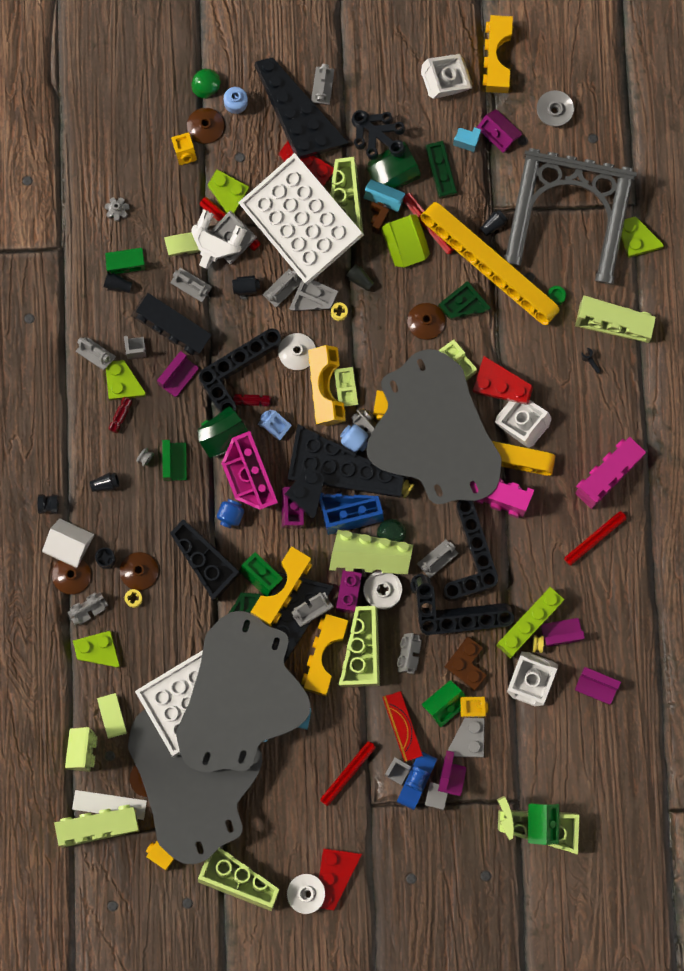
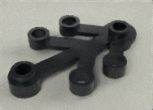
[352,110,405,160]

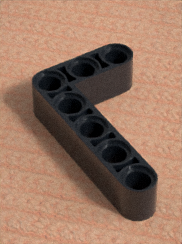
[199,328,281,413]
[443,500,498,602]
[415,576,514,635]

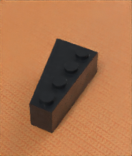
[131,293,212,356]
[170,519,241,601]

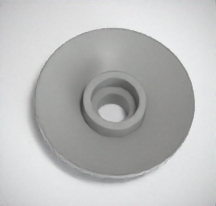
[537,90,574,127]

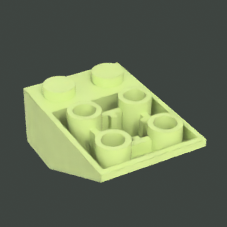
[65,727,98,772]

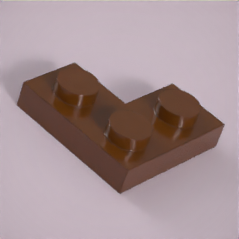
[444,636,487,691]

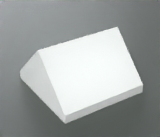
[42,518,94,568]

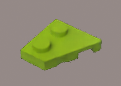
[207,170,249,214]
[73,631,120,668]

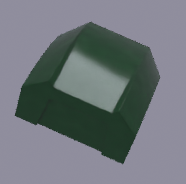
[367,142,421,189]
[198,406,248,458]

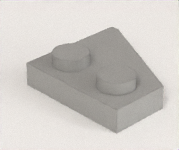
[289,280,338,311]
[447,718,484,758]

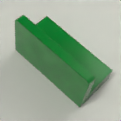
[105,248,146,274]
[162,440,187,481]
[240,552,283,596]
[422,680,466,727]
[528,803,559,845]

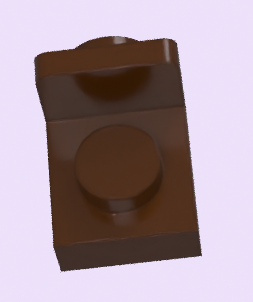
[370,202,389,234]

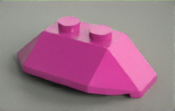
[221,431,278,510]

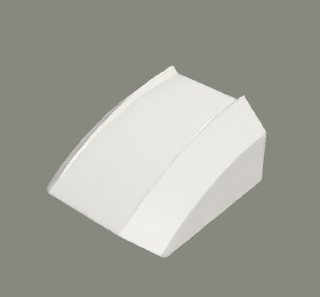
[421,54,472,99]
[495,400,552,448]
[507,651,558,706]

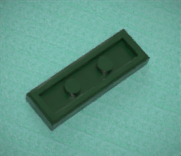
[425,141,457,199]

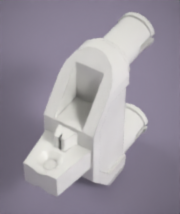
[191,209,247,269]

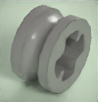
[136,448,154,467]

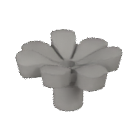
[105,197,129,221]

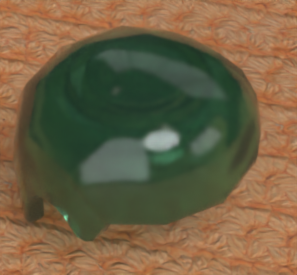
[377,519,406,542]

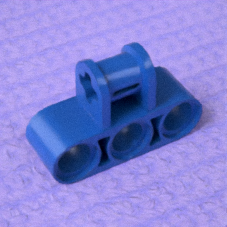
[397,751,438,810]

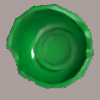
[191,68,221,99]

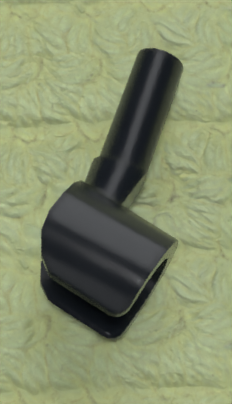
[581,348,601,374]

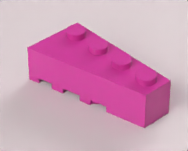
[575,437,646,509]
[470,478,534,518]

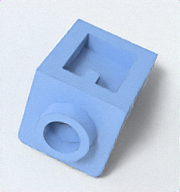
[258,410,292,440]

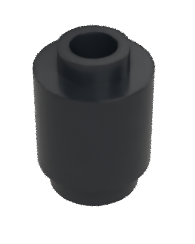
[232,275,260,296]

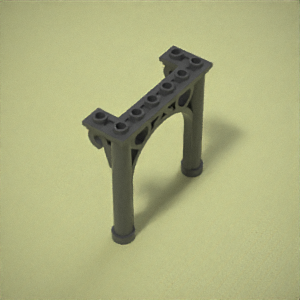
[503,148,637,285]

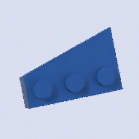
[319,493,384,535]

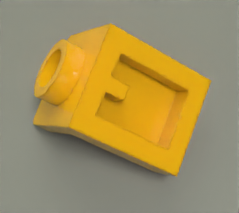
[171,132,197,165]
[460,697,488,718]

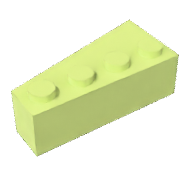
[330,157,364,234]
[575,295,656,343]
[329,530,413,574]
[339,606,380,687]
[54,804,140,848]
[498,810,579,854]
[198,847,279,911]

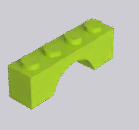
[496,587,564,659]

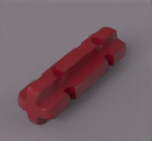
[233,394,271,406]
[108,397,132,433]

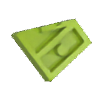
[621,216,663,258]
[106,360,146,401]

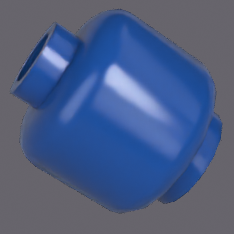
[217,499,244,529]

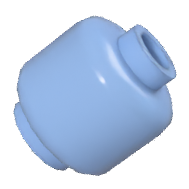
[223,87,248,114]
[340,424,368,453]

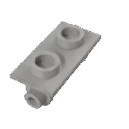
[311,64,334,105]
[170,267,212,302]
[263,269,302,308]
[76,337,116,371]
[351,409,377,440]
[417,539,459,578]
[291,592,333,627]
[67,593,108,626]
[397,633,422,674]

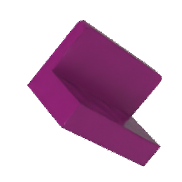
[476,109,522,153]
[157,351,199,397]
[541,618,585,647]
[575,667,621,705]
[438,751,466,796]

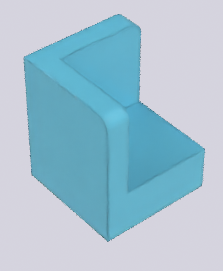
[453,127,481,152]

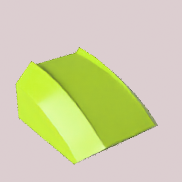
[381,214,430,267]

